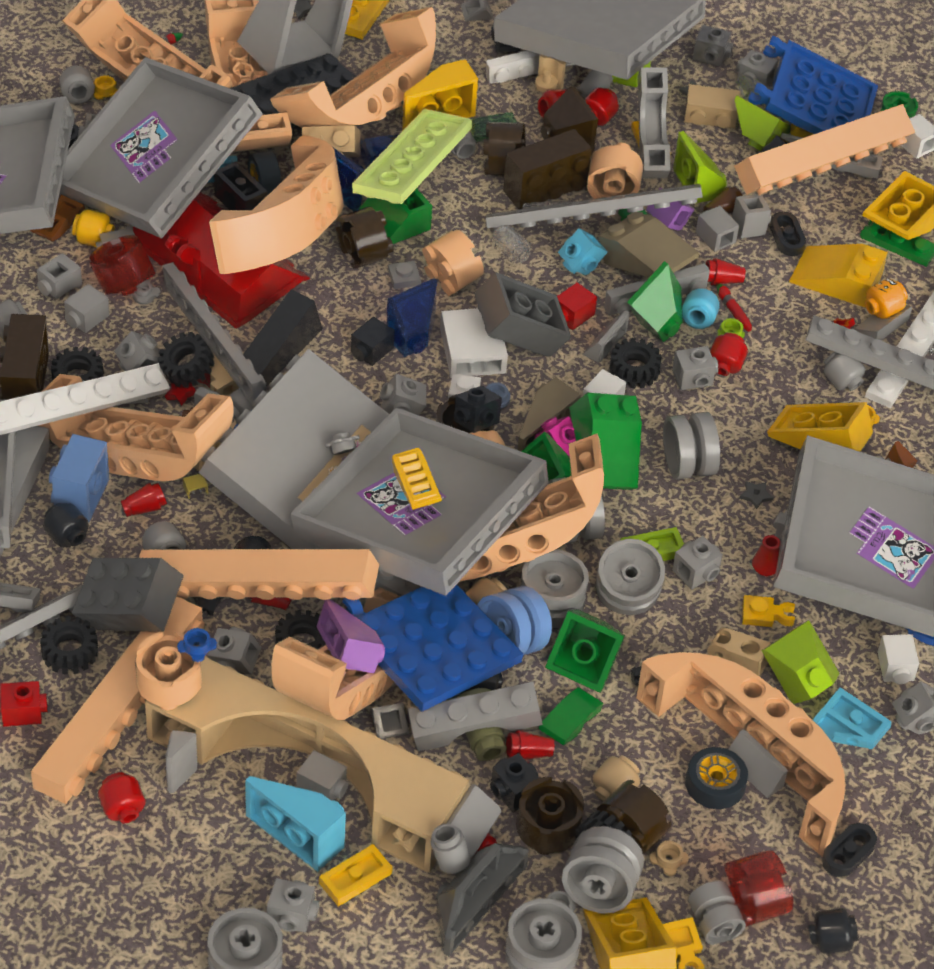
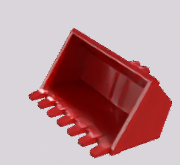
[133,192,310,329]

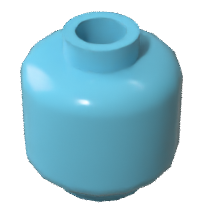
[682,288,720,329]

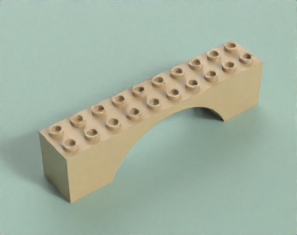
[145,655,469,873]

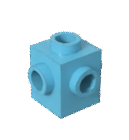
[558,228,608,275]

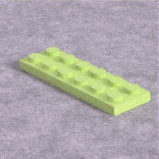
[352,109,472,204]

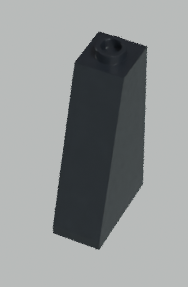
[243,289,322,387]

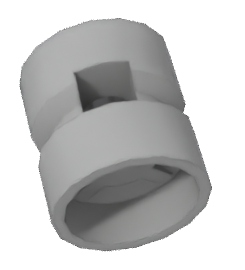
[688,881,746,945]

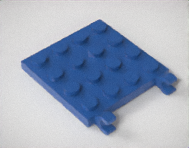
[748,36,878,134]
[343,584,524,712]

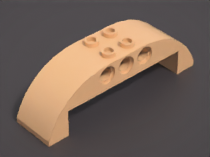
[62,0,232,88]
[205,0,292,152]
[270,7,436,128]
[209,136,344,274]
[38,374,233,481]
[460,434,604,581]
[271,587,401,720]
[636,652,845,857]

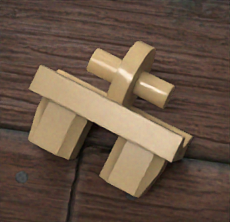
[535,55,566,94]

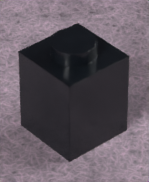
[351,316,395,366]

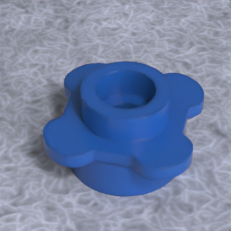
[177,628,217,662]

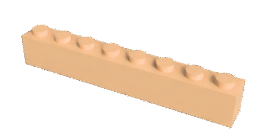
[734,104,915,196]
[139,549,379,600]
[31,596,205,804]

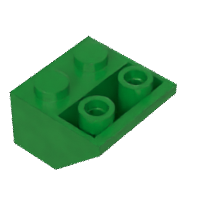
[358,188,432,244]

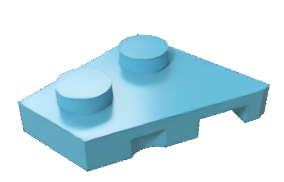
[813,687,892,749]

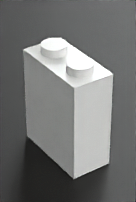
[440,308,508,378]

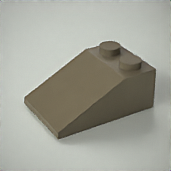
[598,212,699,278]

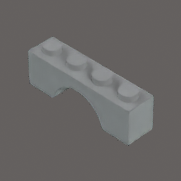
[637,67,671,178]
[408,682,543,751]

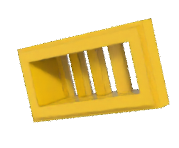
[392,448,442,510]

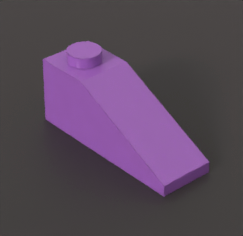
[316,599,385,674]

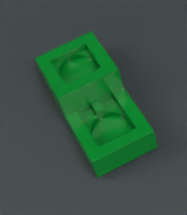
[538,687,603,746]

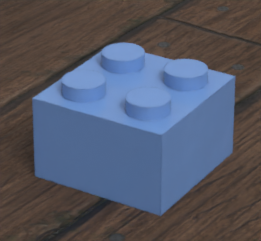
[49,434,110,523]

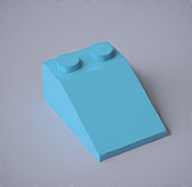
[245,776,346,872]

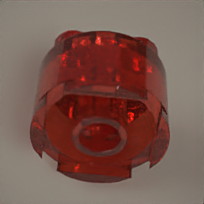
[89,235,156,296]
[725,850,793,927]

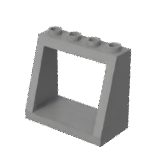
[237,0,353,74]

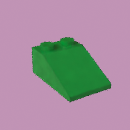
[569,393,642,490]

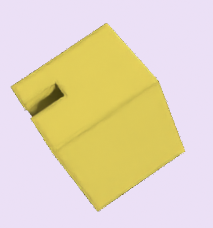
[183,474,208,499]

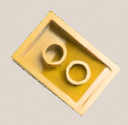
[402,59,478,131]
[862,171,934,240]
[789,243,888,308]
[767,402,873,452]
[583,897,677,969]

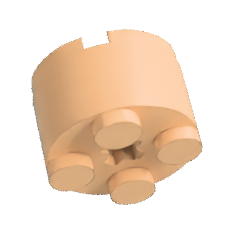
[587,143,643,199]
[422,230,484,296]
[135,632,202,711]

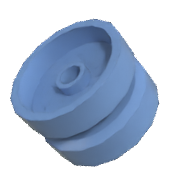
[477,585,552,655]

